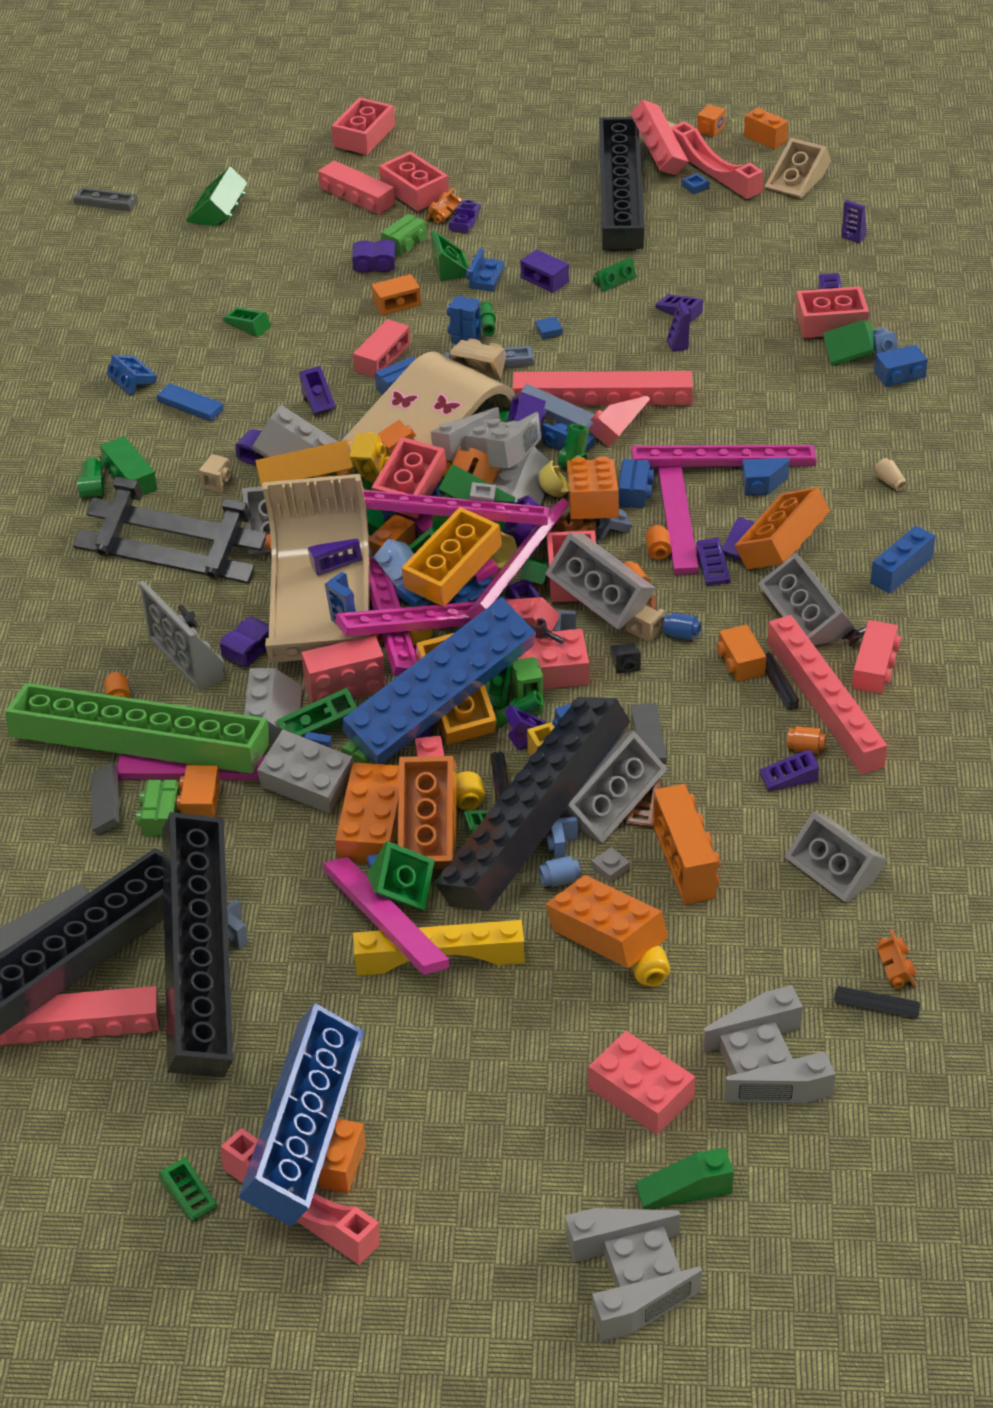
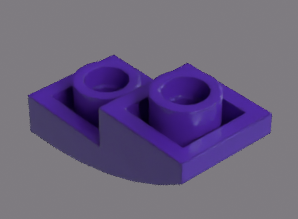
[448,200,481,233]
[722,517,755,561]

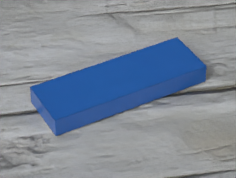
[157,383,224,421]

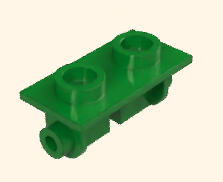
[592,257,637,291]

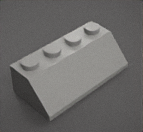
[493,447,555,506]
[545,533,656,629]
[758,553,855,645]
[561,731,667,843]

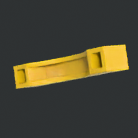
[353,920,525,976]

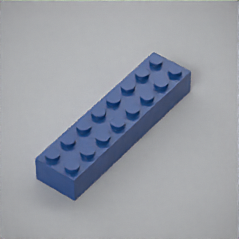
[343,597,536,764]
[238,1003,364,1227]

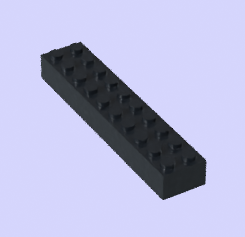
[599,117,644,251]
[434,697,631,911]
[162,812,233,1077]
[0,848,164,1035]

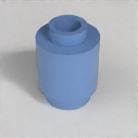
[538,856,581,888]

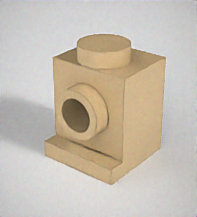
[199,454,232,494]
[626,605,665,642]

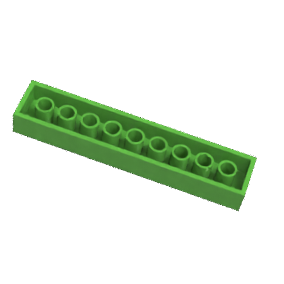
[5,683,269,773]

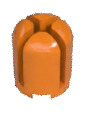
[450,446,501,485]

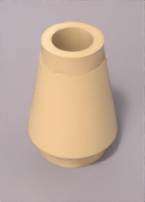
[874,458,907,492]

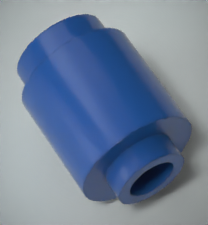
[663,613,701,641]

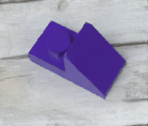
[299,366,336,415]
[504,705,546,750]

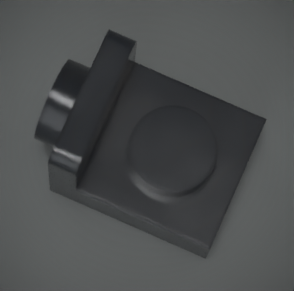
[610,643,641,674]

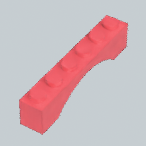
[671,121,764,199]
[221,1128,380,1265]

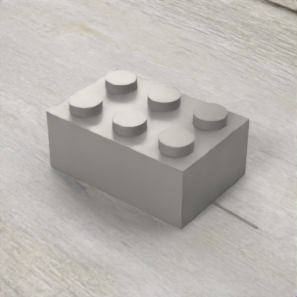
[257,729,353,814]

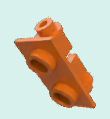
[426,187,462,224]
[877,929,917,989]

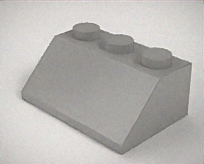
[252,405,338,458]
[244,668,303,744]
[784,812,888,902]

